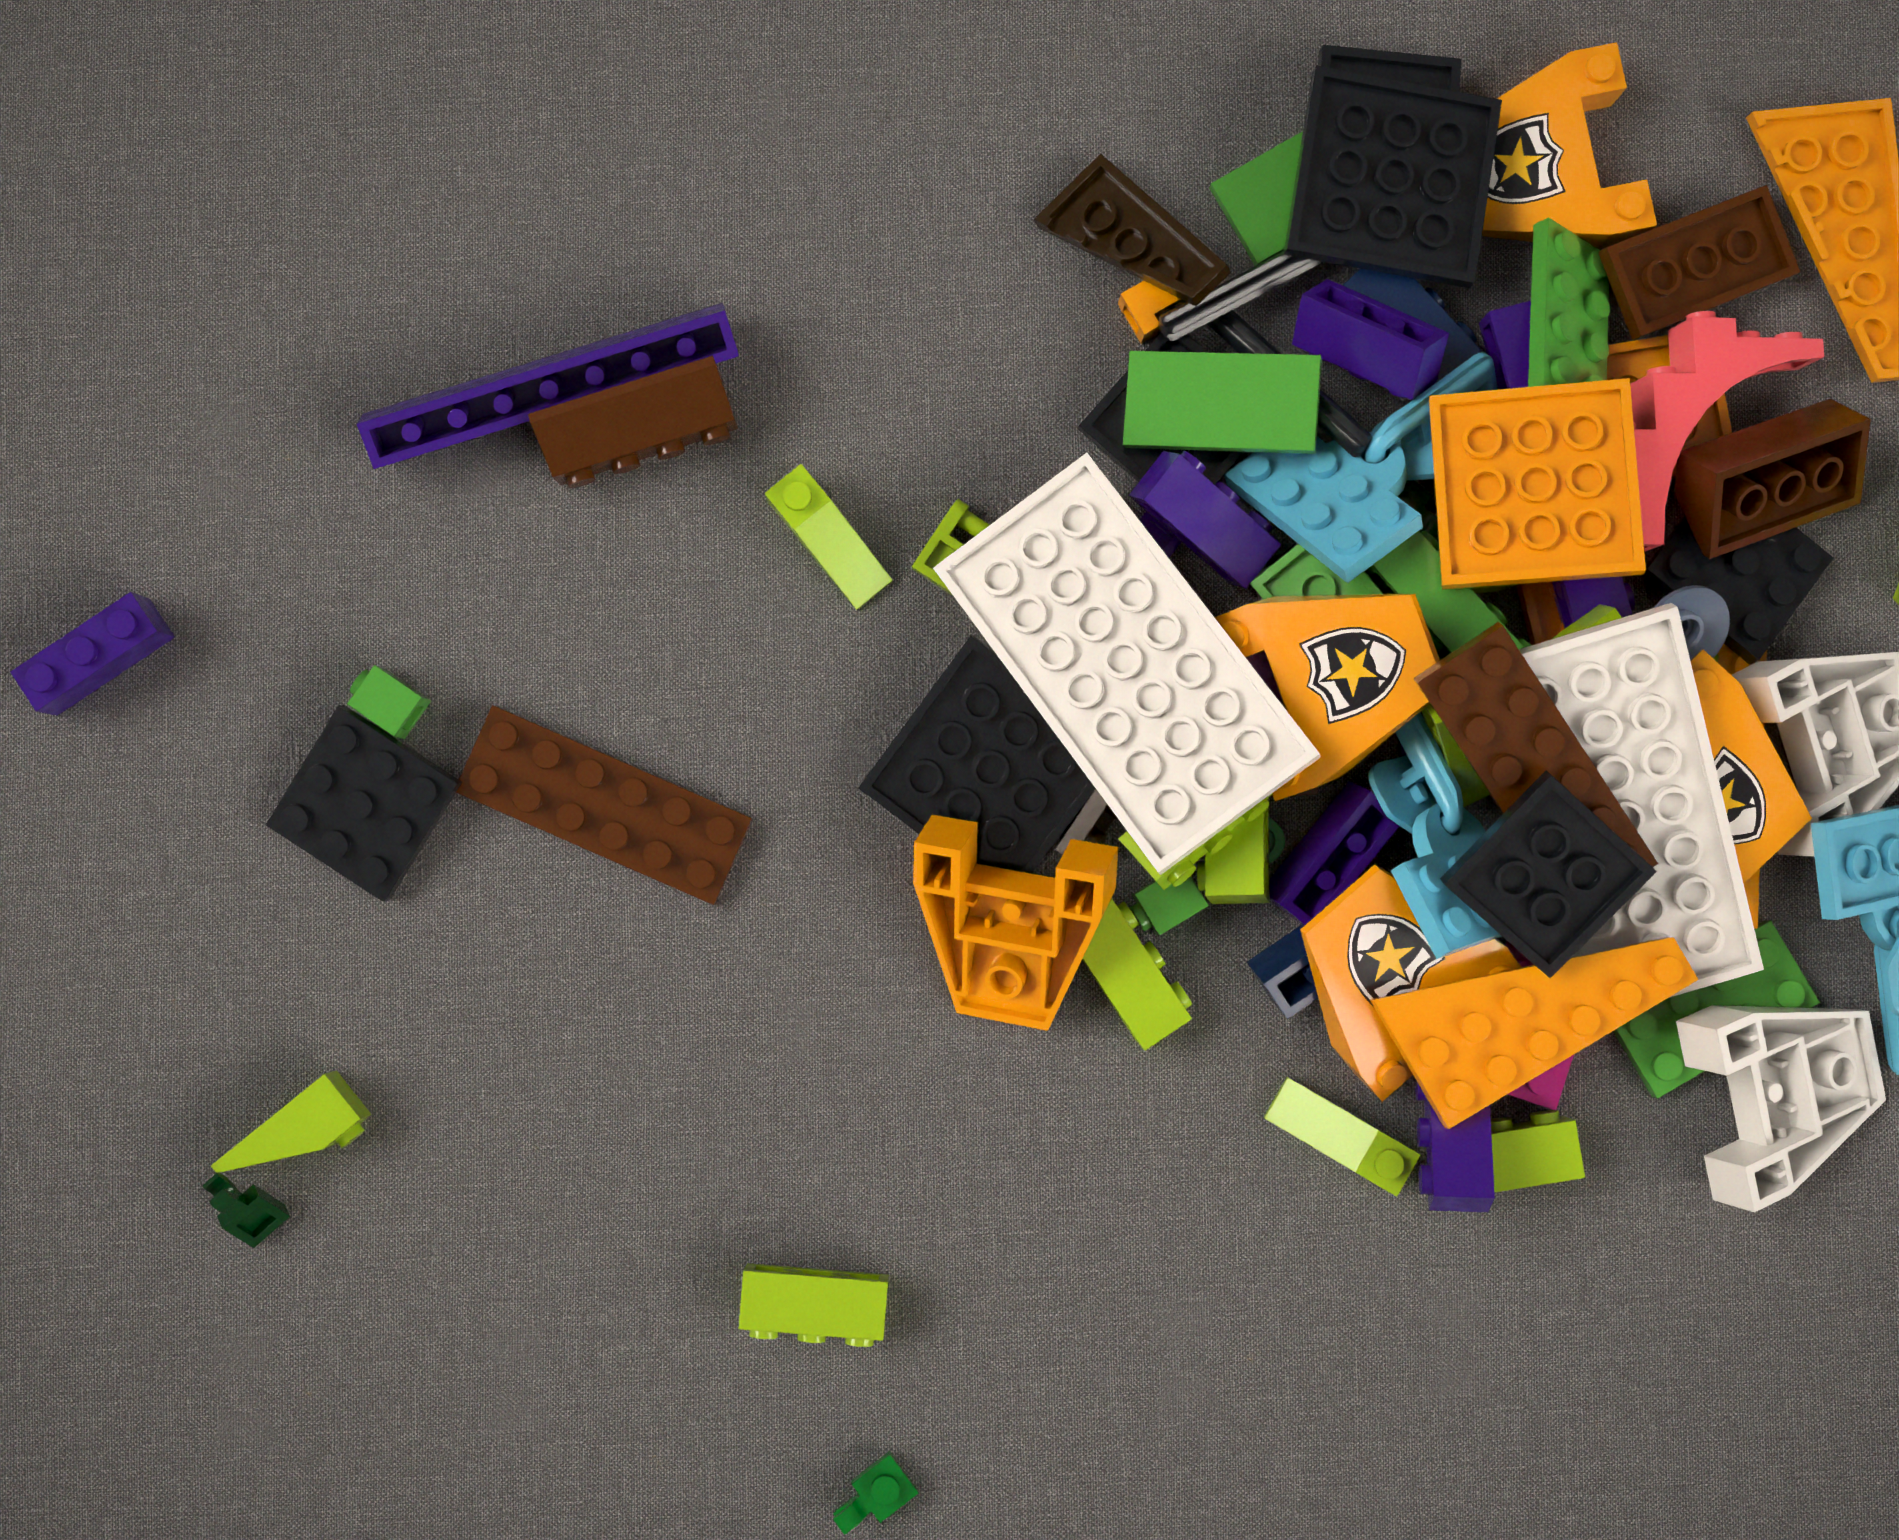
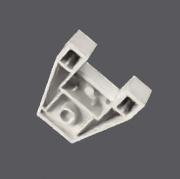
[1732,652,1899,856]
[1676,1005,1886,1212]

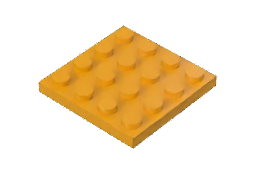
[1429,378,1646,590]

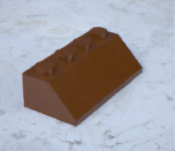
[528,355,738,488]
[1675,399,1871,559]

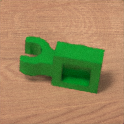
[833,1451,919,1535]

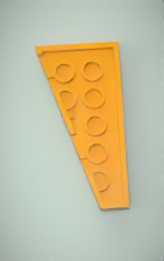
[1746,98,1899,383]
[1369,937,1699,1129]

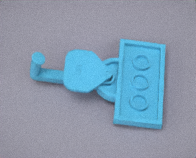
[1224,352,1498,583]
[1368,712,1502,959]
[1811,805,1899,1075]

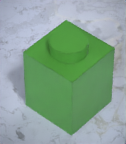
[347,665,431,739]
[1129,876,1209,936]

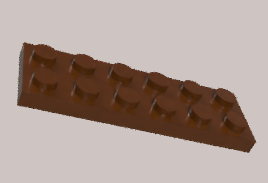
[1413,622,1658,867]
[456,705,753,905]

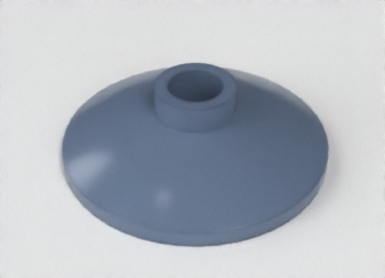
[1654,585,1730,660]

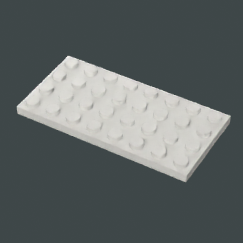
[933,453,1321,875]
[1519,603,1764,998]

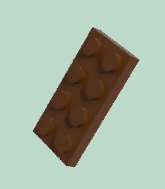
[1598,185,1800,340]

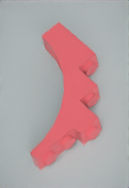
[1630,311,1824,552]

